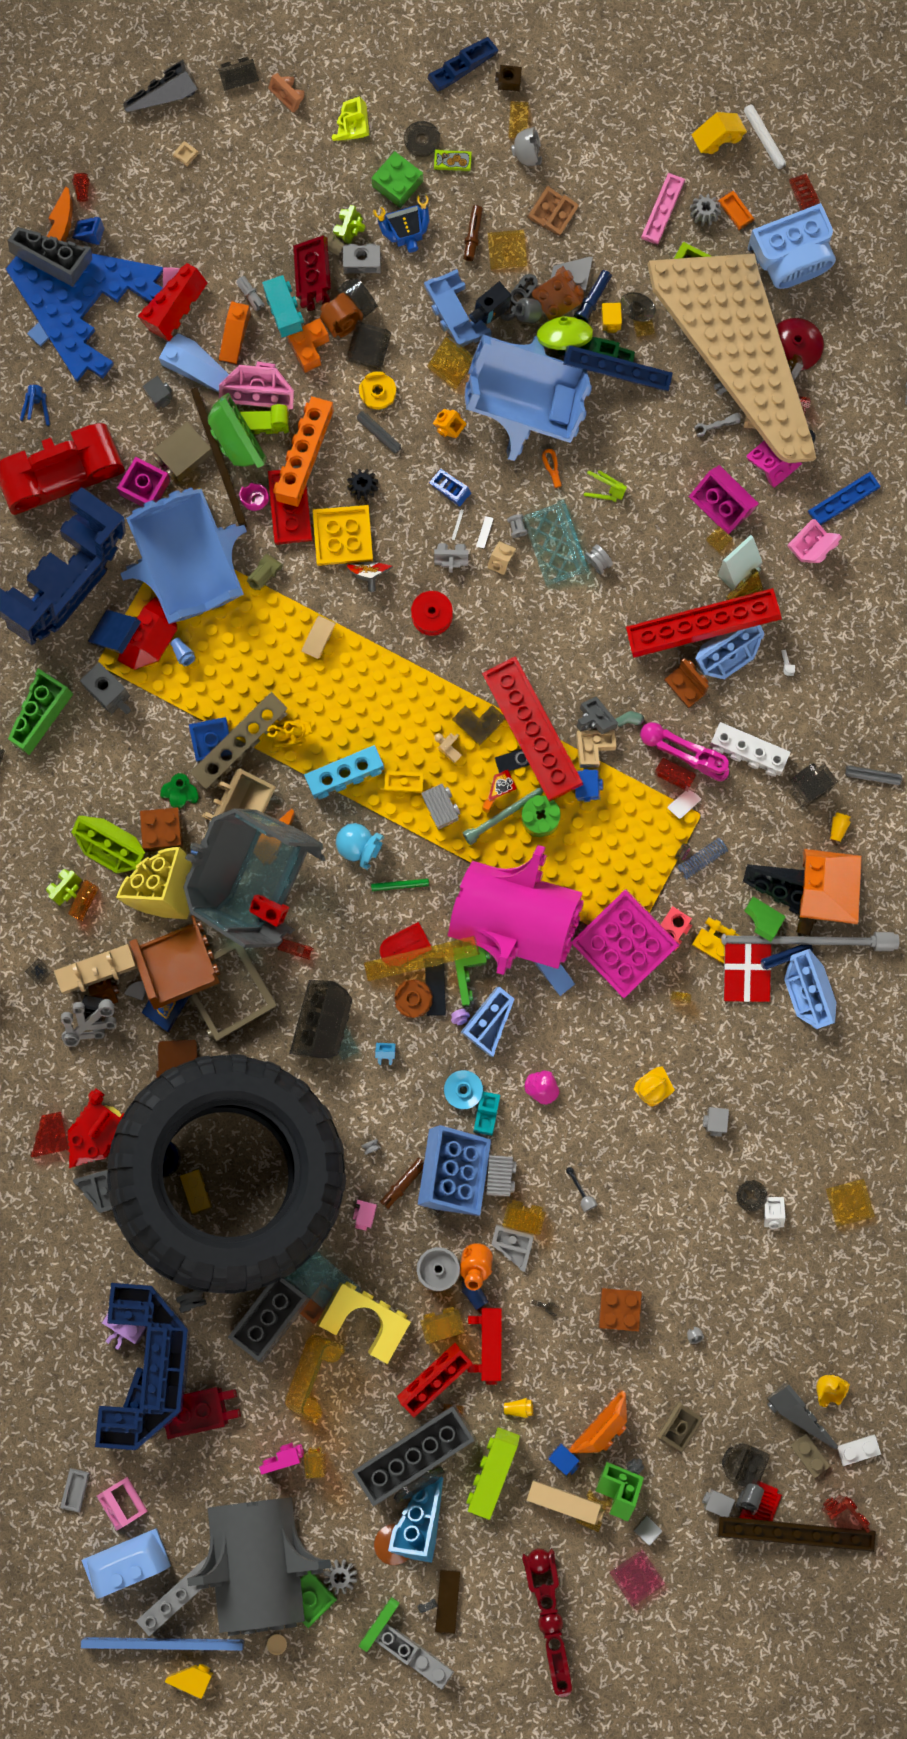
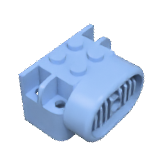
[748,203,836,289]

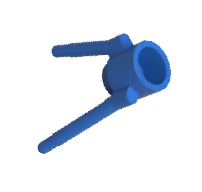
[20,385,50,426]

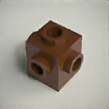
[88,978,120,1004]

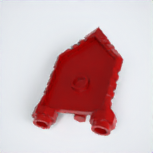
[68,1088,124,1168]

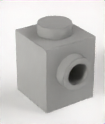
[703,1107,729,1137]

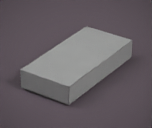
[60,1468,90,1513]

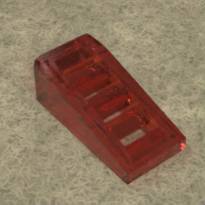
[789,174,820,211]

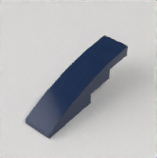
[427,37,499,92]

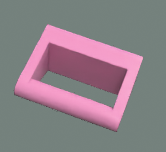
[97,1477,148,1531]

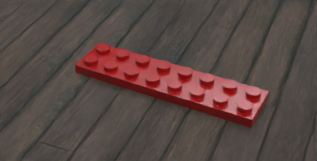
[626,588,782,658]
[482,656,583,802]

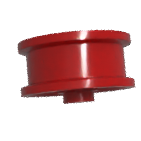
[411,591,453,636]

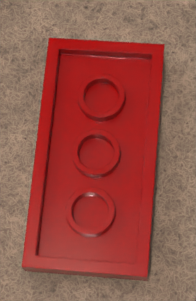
[268,470,312,545]

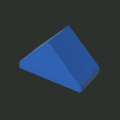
[72,217,104,245]

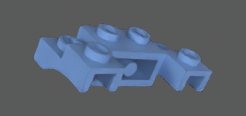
[424,269,491,349]

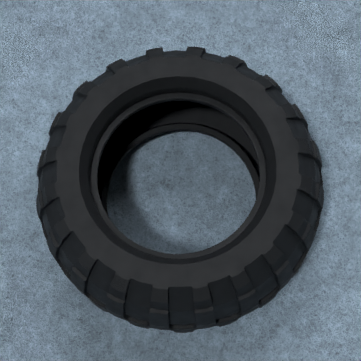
[107,1054,346,1294]

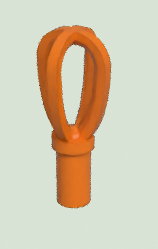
[542,449,562,488]

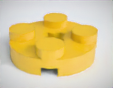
[359,372,396,410]

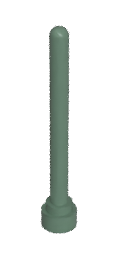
[462,788,543,845]

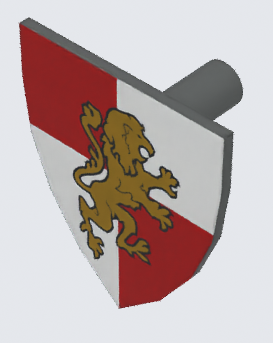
[347,562,393,592]

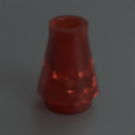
[72,173,90,202]

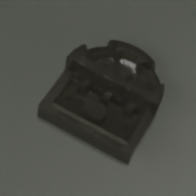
[722,1443,771,1487]

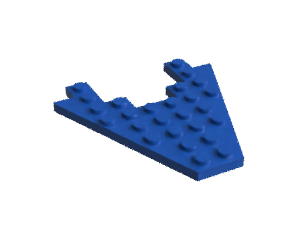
[6,253,163,382]

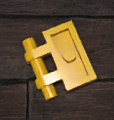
[692,917,740,964]

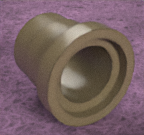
[328,234,345,256]

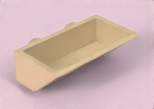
[202,769,276,838]
[54,944,138,994]

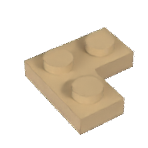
[576,730,617,768]

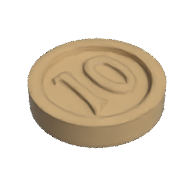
[267,1634,287,1655]

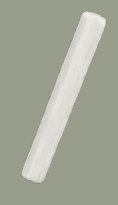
[744,105,786,169]

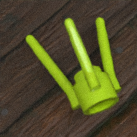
[583,470,627,502]

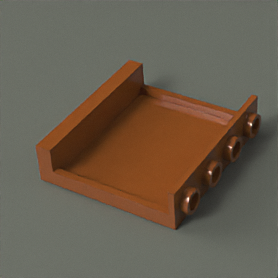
[129,915,220,1010]

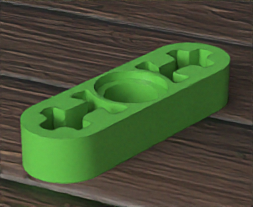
[358,1597,400,1652]

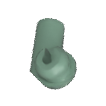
[615,711,644,727]

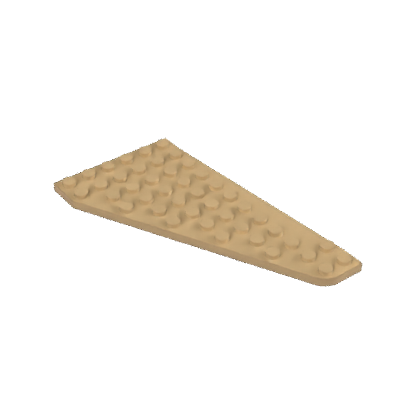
[647,254,816,463]

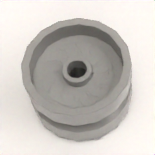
[417,1247,460,1291]

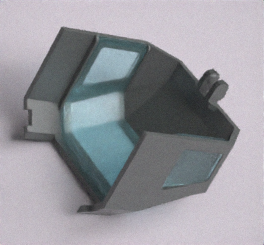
[183,808,325,948]

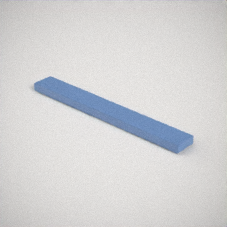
[81,1637,244,1651]

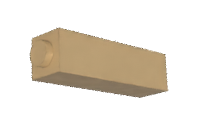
[527,1481,605,1525]

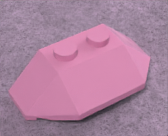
[219,365,294,409]

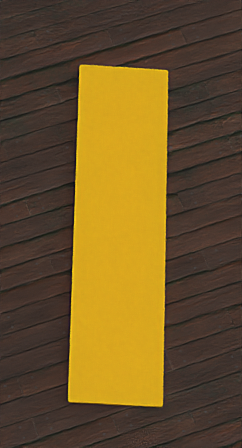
[98,569,700,925]

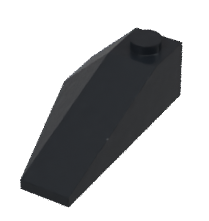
[743,864,804,915]

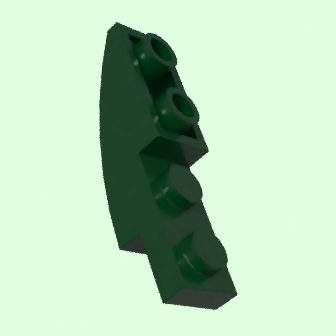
[558,337,635,362]

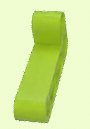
[240,404,289,434]

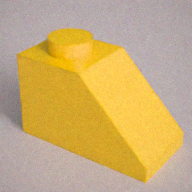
[165,1664,213,1699]

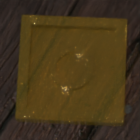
[487,230,527,269]
[427,336,474,389]
[825,1179,875,1227]

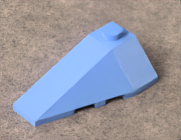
[159,333,229,393]

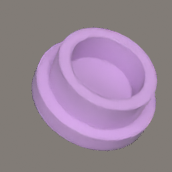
[451,1009,470,1025]

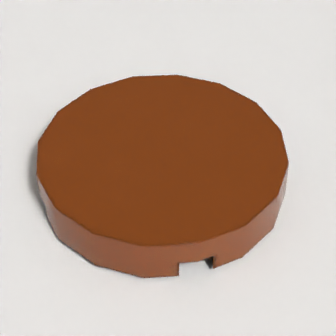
[394,979,433,1018]

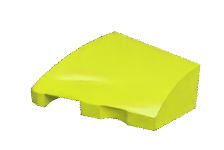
[332,96,369,141]

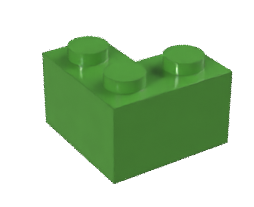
[595,1462,644,1521]

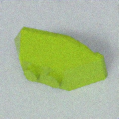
[71,815,145,873]

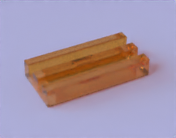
[68,880,99,921]

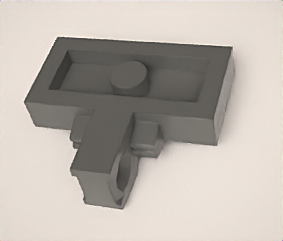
[576,697,618,735]

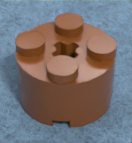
[320,293,363,338]

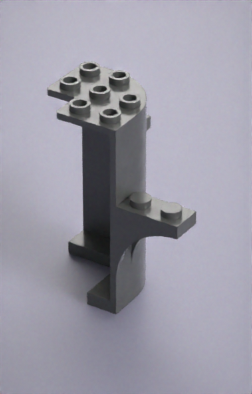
[187,1497,331,1636]

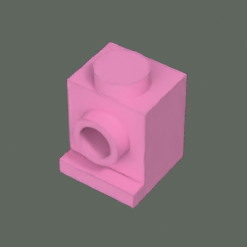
[353,1200,377,1231]

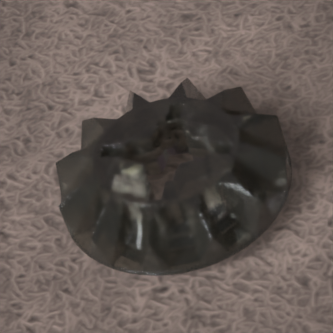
[736,1180,767,1212]

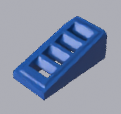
[429,469,471,507]

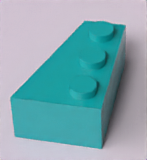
[262,275,304,338]

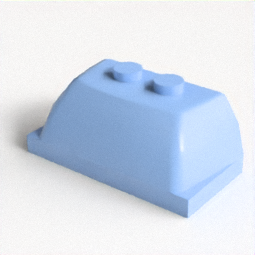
[82,1528,171,1599]

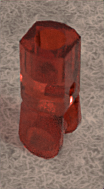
[277,938,314,960]

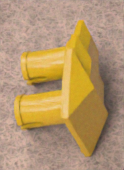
[267,718,312,748]

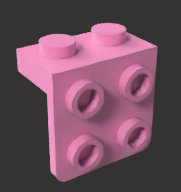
[787,519,842,563]

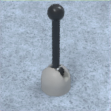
[566,1167,598,1213]

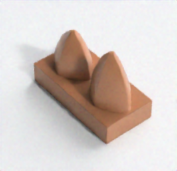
[268,73,304,113]

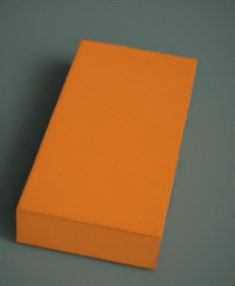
[718,190,754,230]

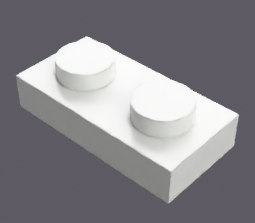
[837,1435,881,1466]

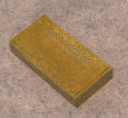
[509,101,529,138]

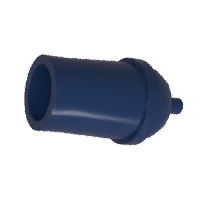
[461,1276,489,1310]

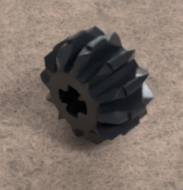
[347,469,378,501]

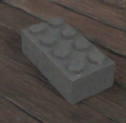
[228,1278,311,1363]

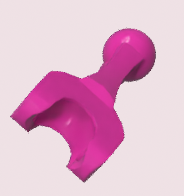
[640,722,729,781]

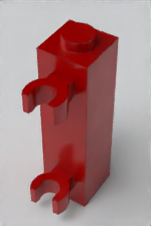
[468,1308,502,1385]

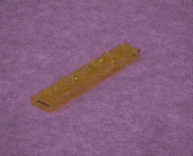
[364,936,480,981]

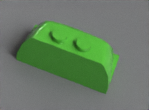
[208,393,267,468]

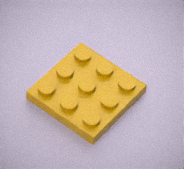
[313,505,373,566]

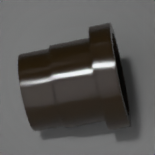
[796,915,817,936]

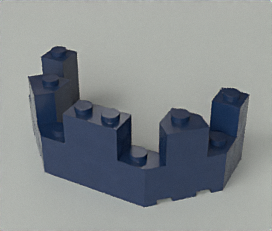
[0,487,126,645]
[95,1283,190,1450]

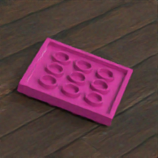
[572,889,680,998]

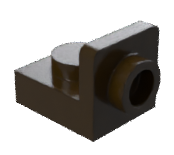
[788,354,804,381]

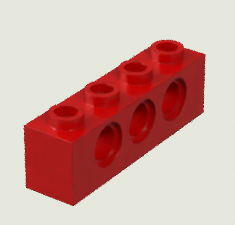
[397,1343,473,1418]

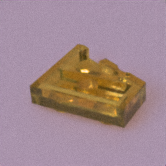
[725,568,764,600]

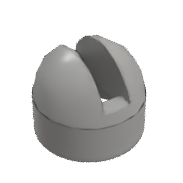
[687,1327,704,1344]

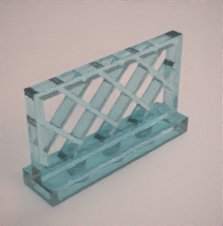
[524,499,590,586]

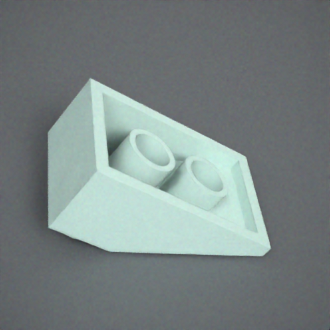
[718,535,762,591]

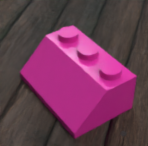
[689,465,759,535]

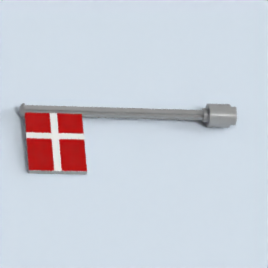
[721,932,899,1002]

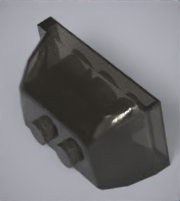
[289,980,352,1059]

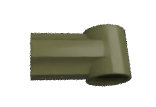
[247,554,283,590]

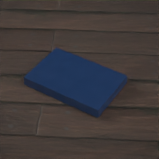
[88,609,141,654]

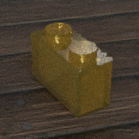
[502,1200,546,1236]
[303,1446,327,1479]

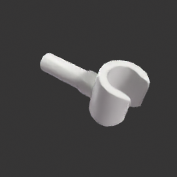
[781,650,795,676]

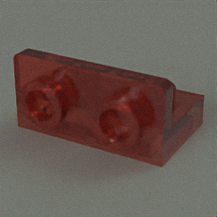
[654,758,696,792]

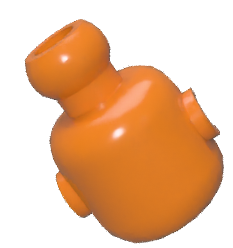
[460,1243,493,1290]

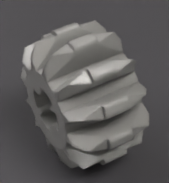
[690,193,721,226]
[324,1559,357,1594]

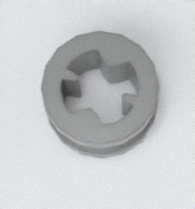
[362,1139,381,1155]

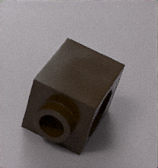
[495,65,522,92]

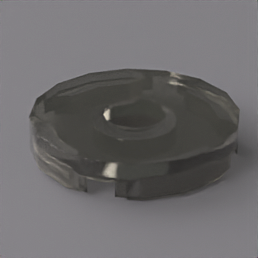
[404,121,440,157]

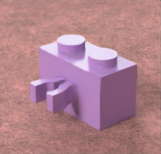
[102,1314,147,1350]

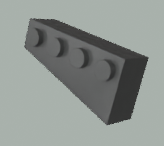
[7,227,92,287]

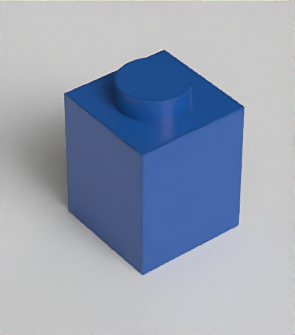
[548,1443,580,1475]

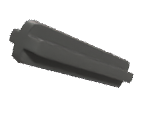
[357,411,401,454]
[845,766,902,785]

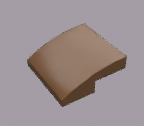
[527,186,579,236]

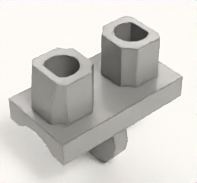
[434,543,468,573]

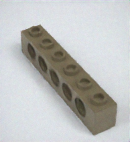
[190,692,288,789]

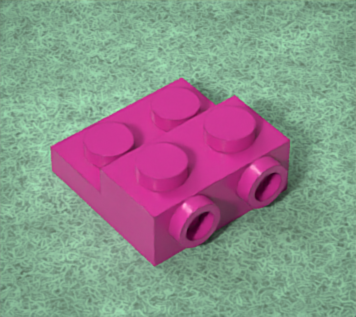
[259,1442,305,1475]

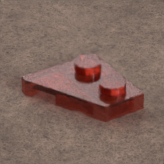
[31,1111,69,1158]

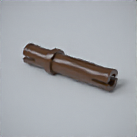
[463,205,483,261]
[379,1157,424,1210]

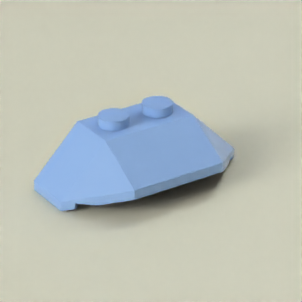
[695,625,764,679]
[784,949,836,1029]

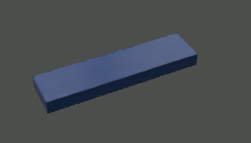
[808,472,881,525]

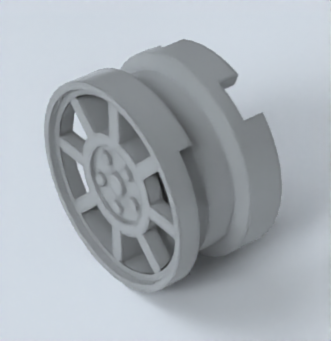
[584,544,613,574]

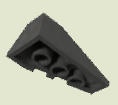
[767,1383,838,1449]

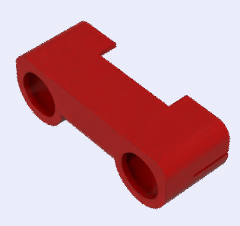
[0,423,125,515]

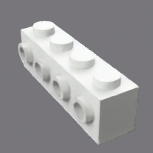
[710,722,790,777]

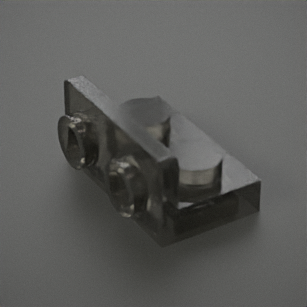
[217,57,259,91]

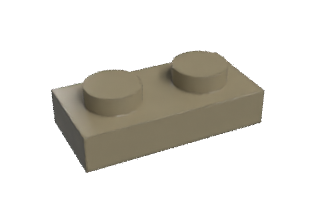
[790,1433,830,1478]

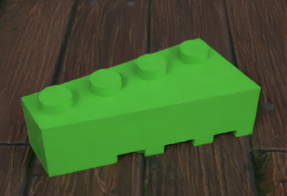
[8,668,73,755]

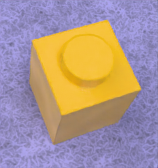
[601,303,622,333]

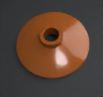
[374,1524,409,1565]

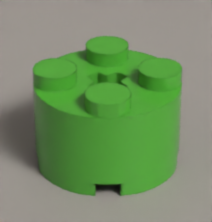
[522,795,560,837]

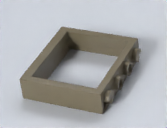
[188,942,279,1042]

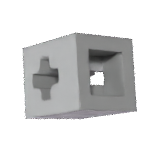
[702,1489,735,1517]

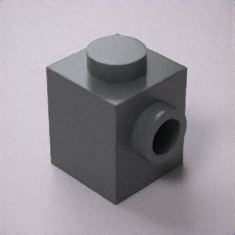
[142,376,172,409]

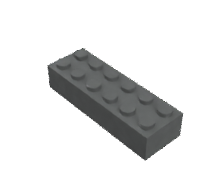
[352,1404,476,1507]

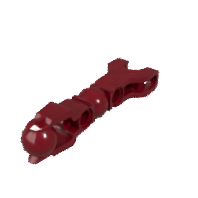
[522,1548,572,1697]

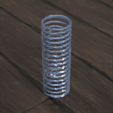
[677,838,728,880]

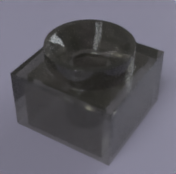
[789,763,838,811]

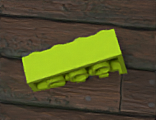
[466,1427,520,1520]

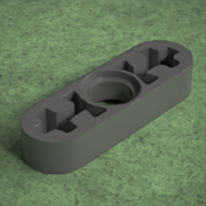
[500,274,538,321]

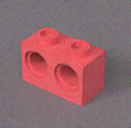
[661,906,692,951]

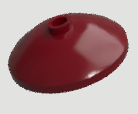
[776,318,824,371]

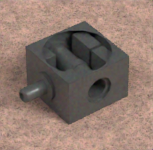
[80,662,131,715]

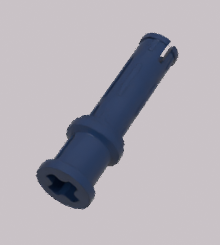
[574,270,612,323]

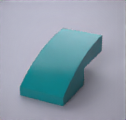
[473,1091,500,1136]

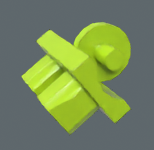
[333,205,365,244]
[46,869,82,906]

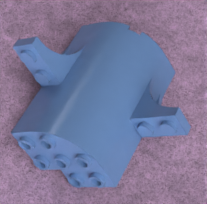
[465,334,592,461]
[121,488,247,624]

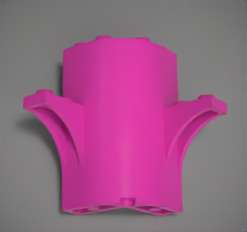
[448,845,584,975]

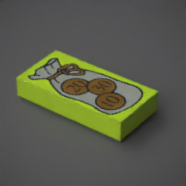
[434,150,472,171]

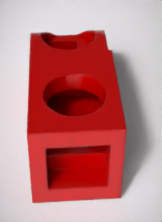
[249,895,290,927]

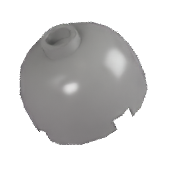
[511,127,542,166]

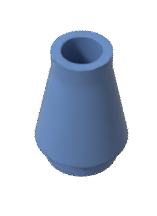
[170,638,195,666]

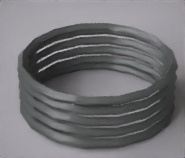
[417,1599,437,1613]

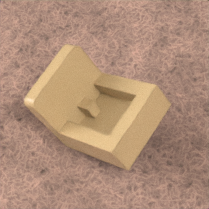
[488,541,516,575]

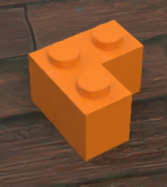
[287,318,329,373]

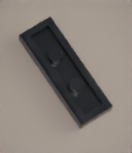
[425,957,446,1016]

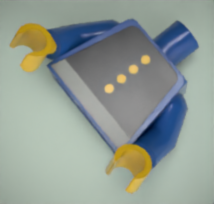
[373,194,430,253]

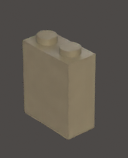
[153,422,213,482]

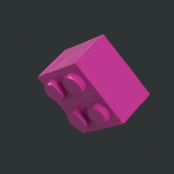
[117,457,171,507]

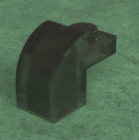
[337,278,378,318]

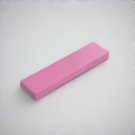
[641,173,685,245]

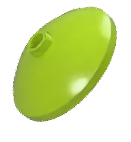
[537,316,593,350]

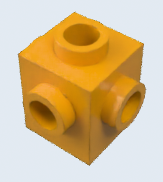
[433,409,467,438]

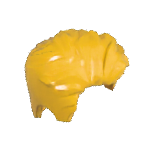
[816,1375,850,1407]

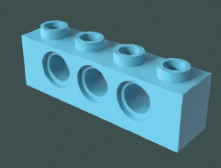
[304,745,384,799]

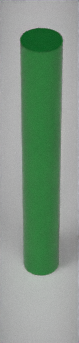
[371,879,429,891]

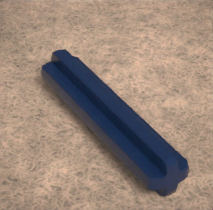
[760,944,813,970]

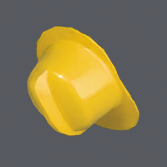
[634,1067,675,1106]

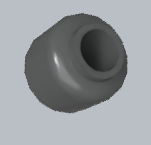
[514,298,543,324]

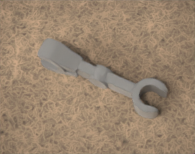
[694,413,741,437]

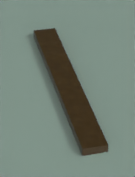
[191,387,247,528]
[716,1516,876,1552]

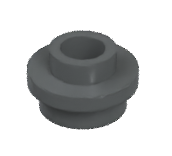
[626,1458,644,1475]

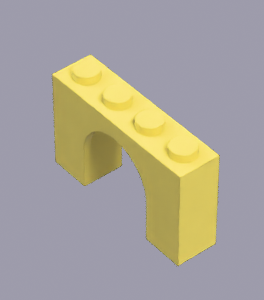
[317,1281,411,1364]

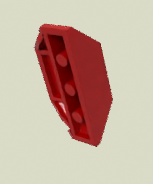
[117,596,178,670]

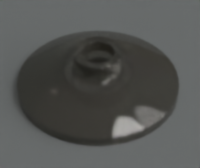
[620,292,656,322]

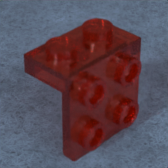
[821,1494,871,1533]

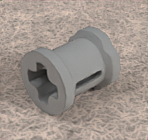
[507,514,528,538]

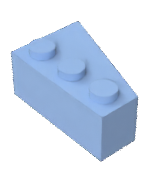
[461,987,514,1057]

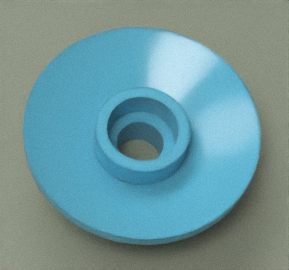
[444,1070,483,1109]

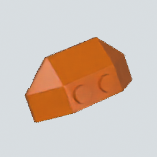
[568,1390,627,1453]

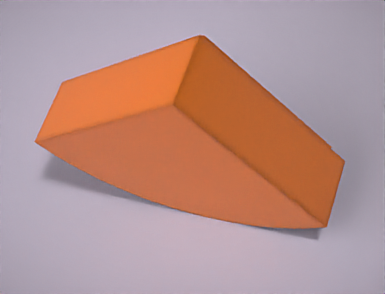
[482,796,497,814]

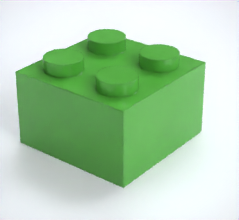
[371,151,424,208]

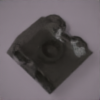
[346,321,391,371]

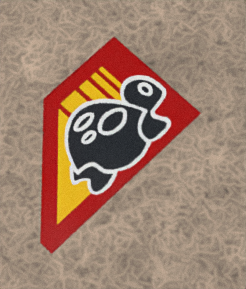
[488,770,517,801]

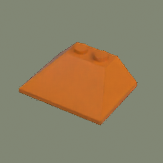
[800,849,861,924]

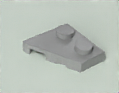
[551,257,593,292]
[491,1224,534,1272]

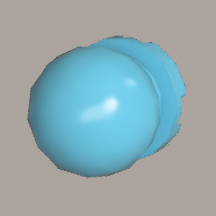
[336,823,384,870]

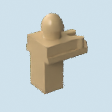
[434,733,462,763]

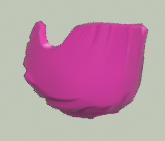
[524,1071,559,1105]

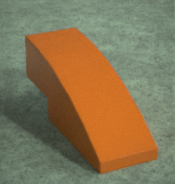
[46,187,73,242]

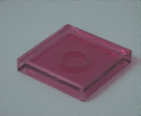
[609,1550,665,1607]

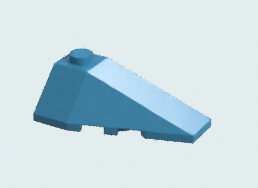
[388,1474,443,1563]

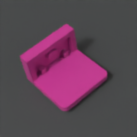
[747,440,802,488]

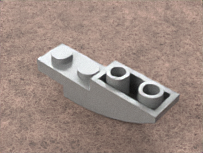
[375,1624,454,1689]

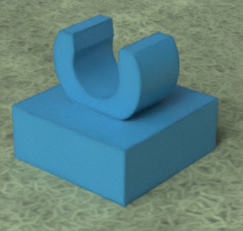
[375,1043,396,1065]

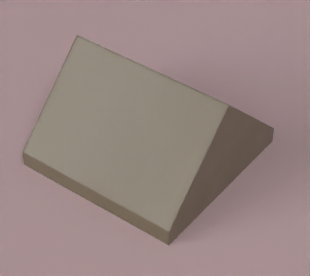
[656,1401,703,1452]

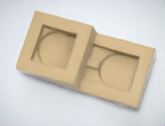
[302,616,336,659]

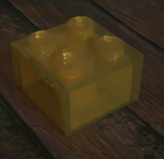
[420,1306,465,1344]

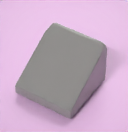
[634,1516,662,1546]

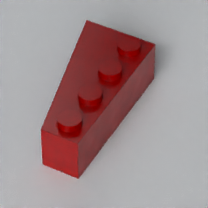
[138,263,208,341]

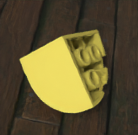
[116,847,192,919]

